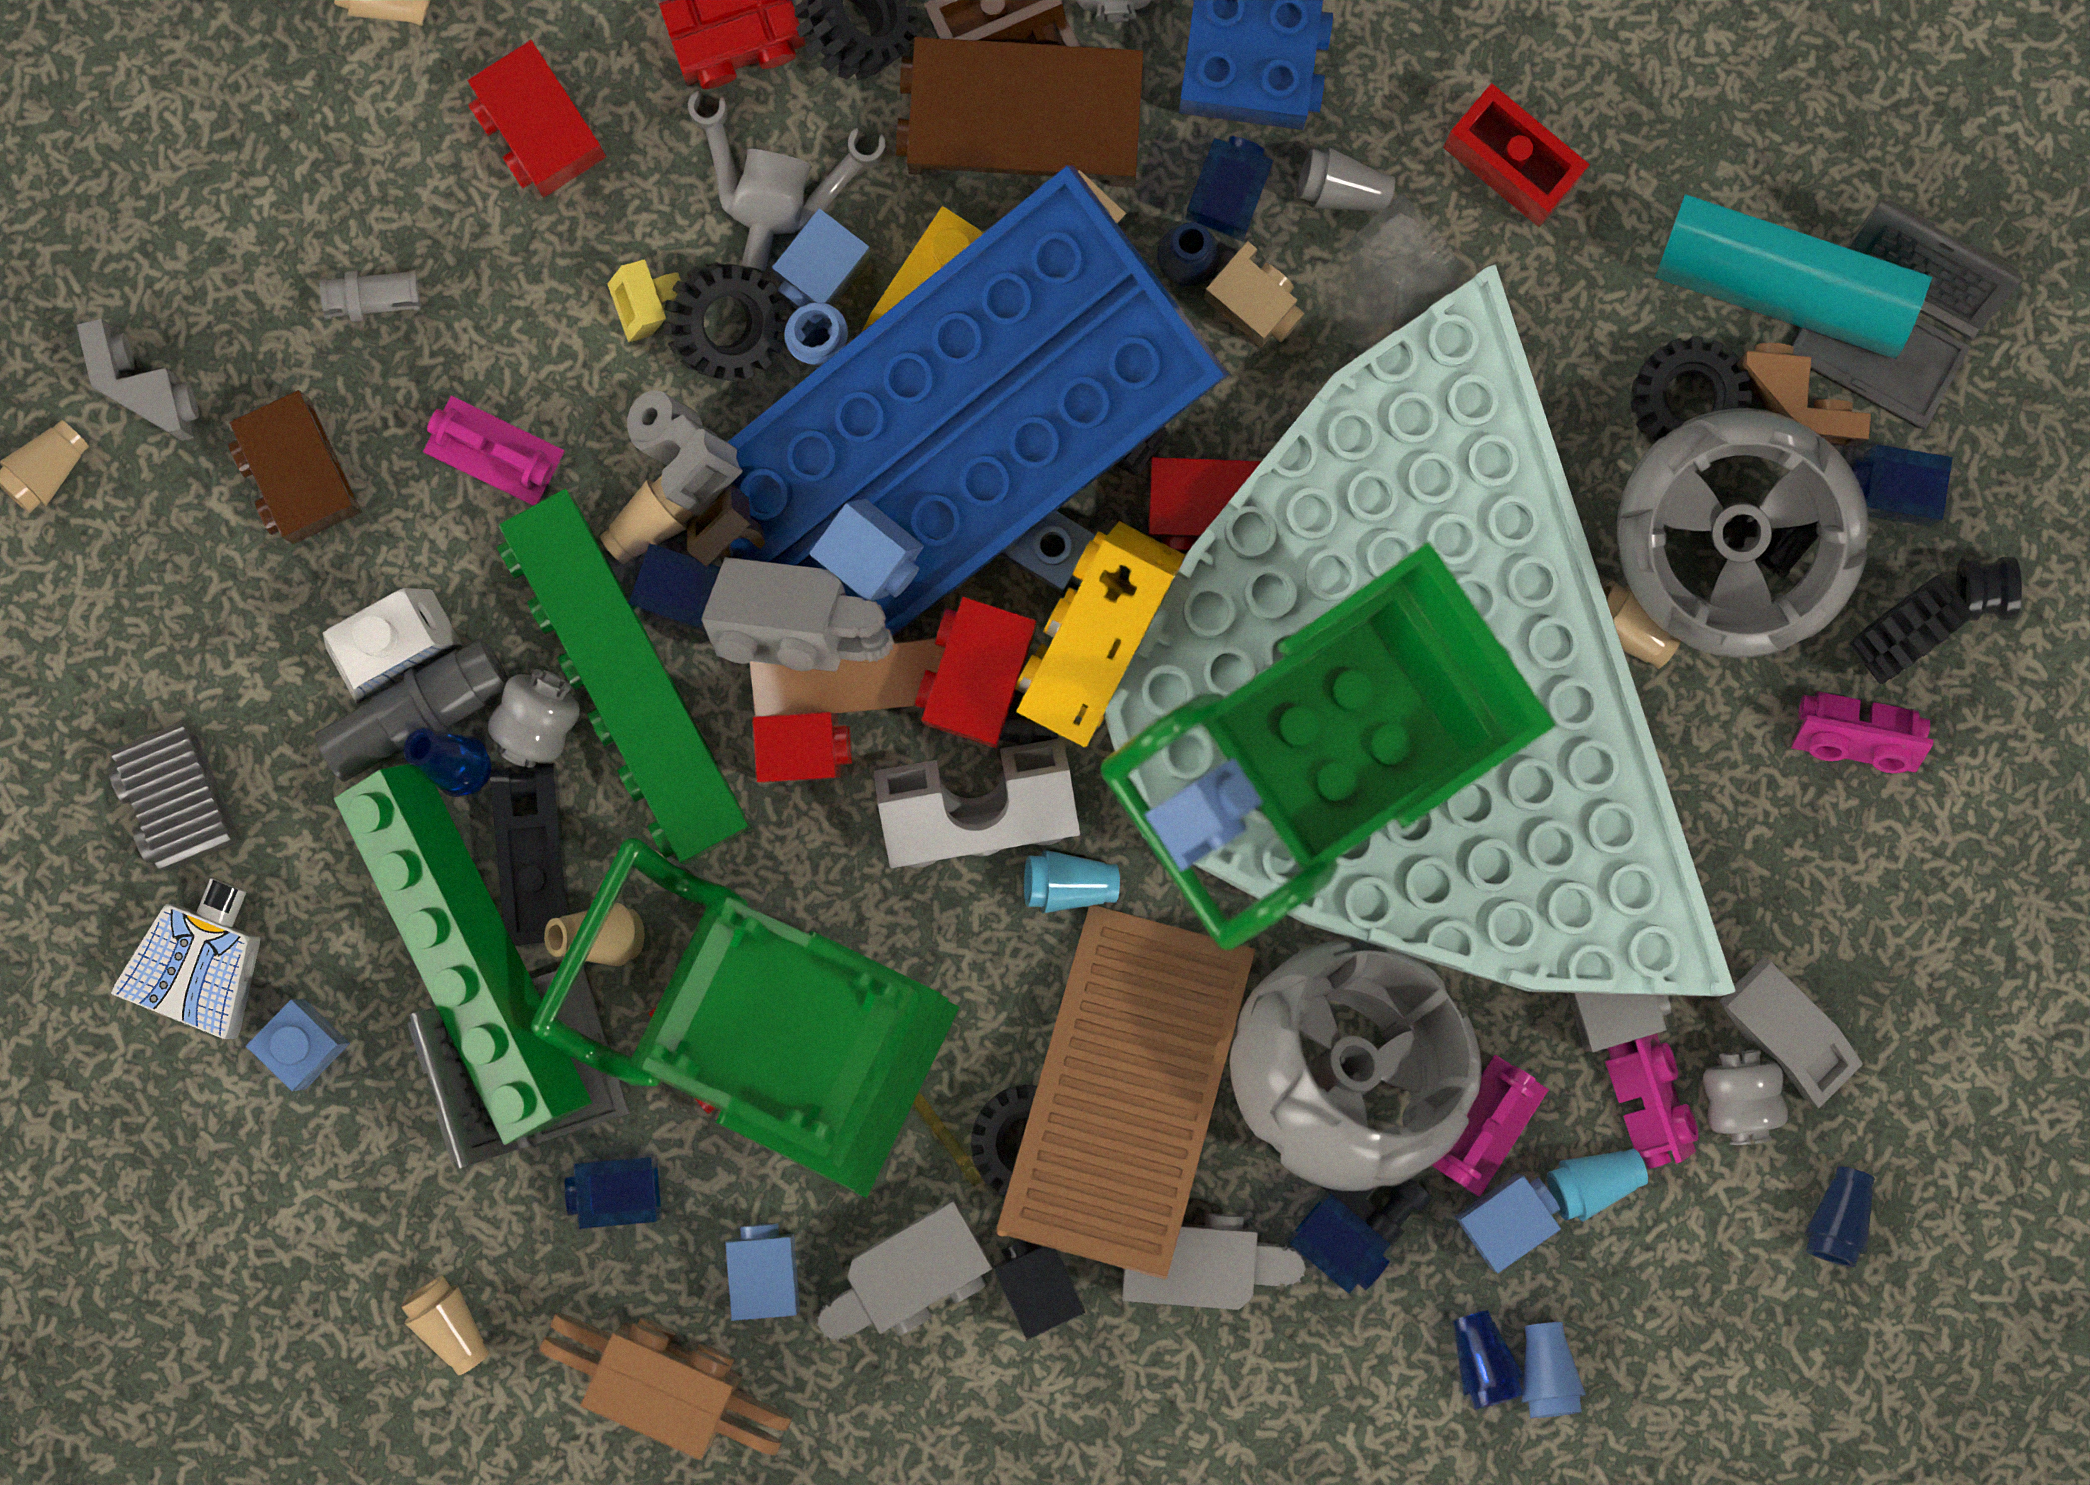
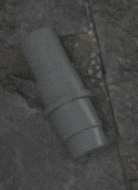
[315,638,509,782]

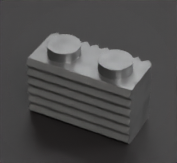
[108,721,241,871]

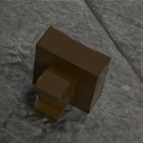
[687,483,765,567]

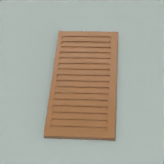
[996,905,1256,1280]

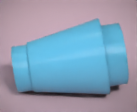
[1024,850,1120,913]
[1547,1148,1648,1221]

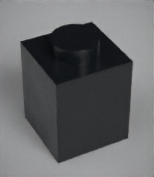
[994,1239,1085,1341]

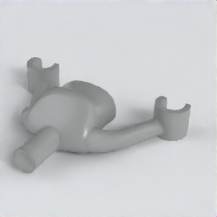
[688,91,887,273]

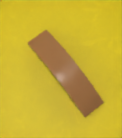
[750,637,945,717]

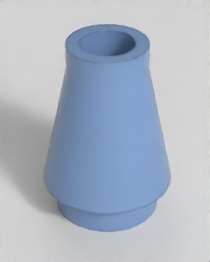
[785,302,848,369]
[1522,1322,1586,1418]

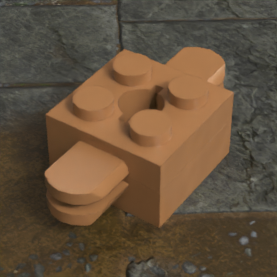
[539,1313,792,1460]

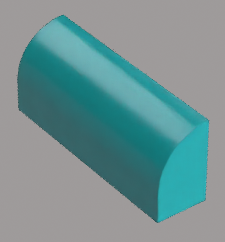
[1655,194,1932,359]

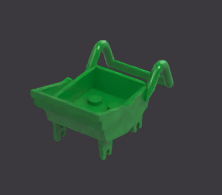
[1101,541,1557,950]
[531,838,960,1199]

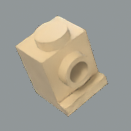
[1204,241,1305,348]

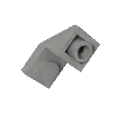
[77,319,199,441]
[1719,957,1863,1109]

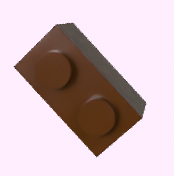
[228,390,362,544]

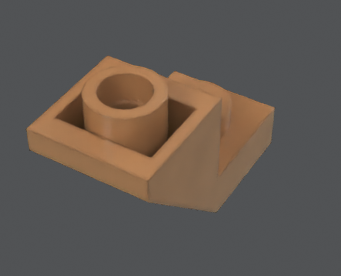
[1737,343,1871,447]

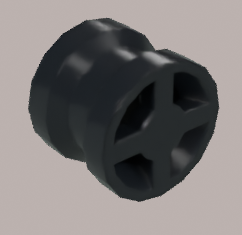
[1956,556,2022,621]

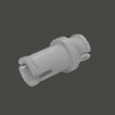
[320,269,421,322]

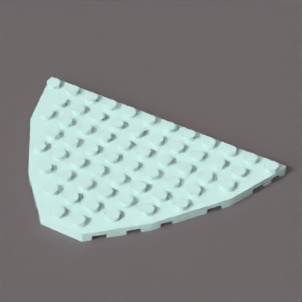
[1103,265,1736,996]

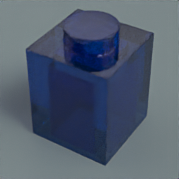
[1185,136,1274,242]
[1851,444,1953,527]
[629,543,721,634]
[564,1154,663,1229]
[1286,1192,1391,1294]

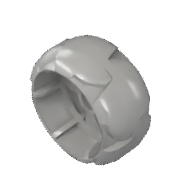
[1616,408,1869,658]
[1230,940,1481,1191]

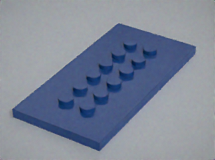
[727,165,1230,639]

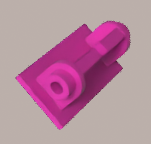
[423,396,565,506]
[1791,691,1934,773]
[1605,1033,1699,1169]
[1431,1054,1549,1197]

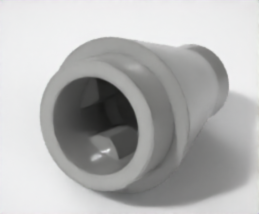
[1297,146,1395,214]

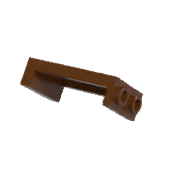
[896,37,1144,188]

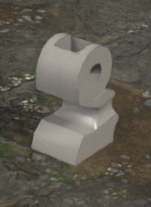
[627,390,742,516]

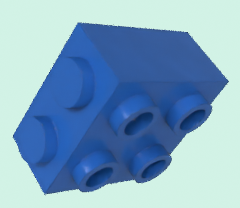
[1179,0,1333,130]

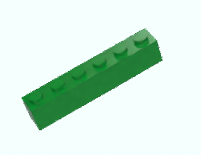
[497,488,753,865]
[333,761,593,1145]

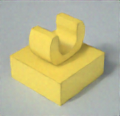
[608,259,681,343]

